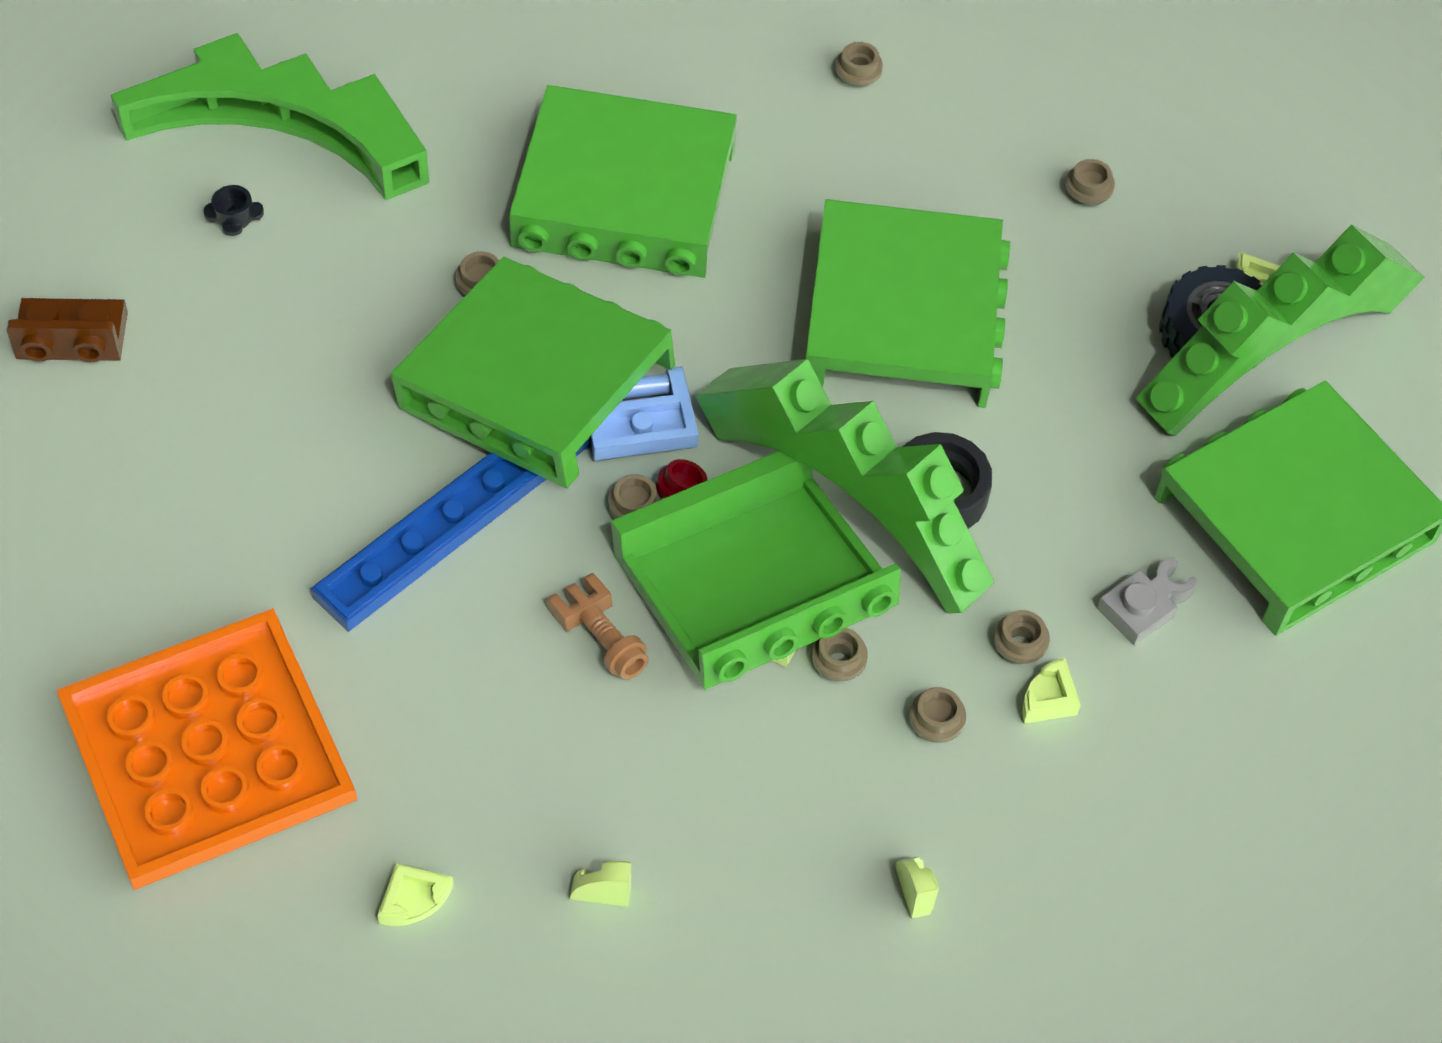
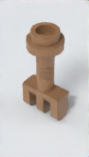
[545,573,649,679]

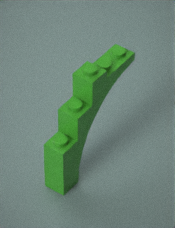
[111,33,430,200]
[1135,224,1425,435]
[695,359,995,613]

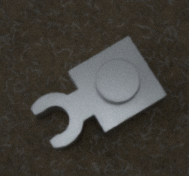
[1097,557,1198,646]

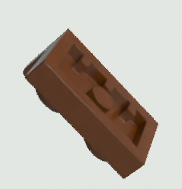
[7,298,128,362]

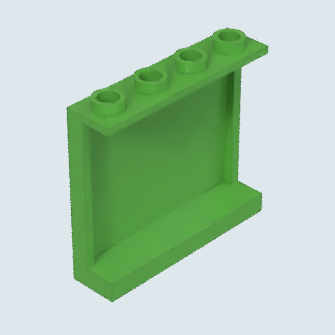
[509,85,737,278]
[806,199,1010,408]
[390,256,675,489]
[1154,380,1442,637]
[611,451,900,690]

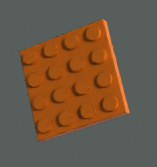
[56,608,357,890]

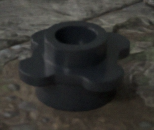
[203,185,264,236]

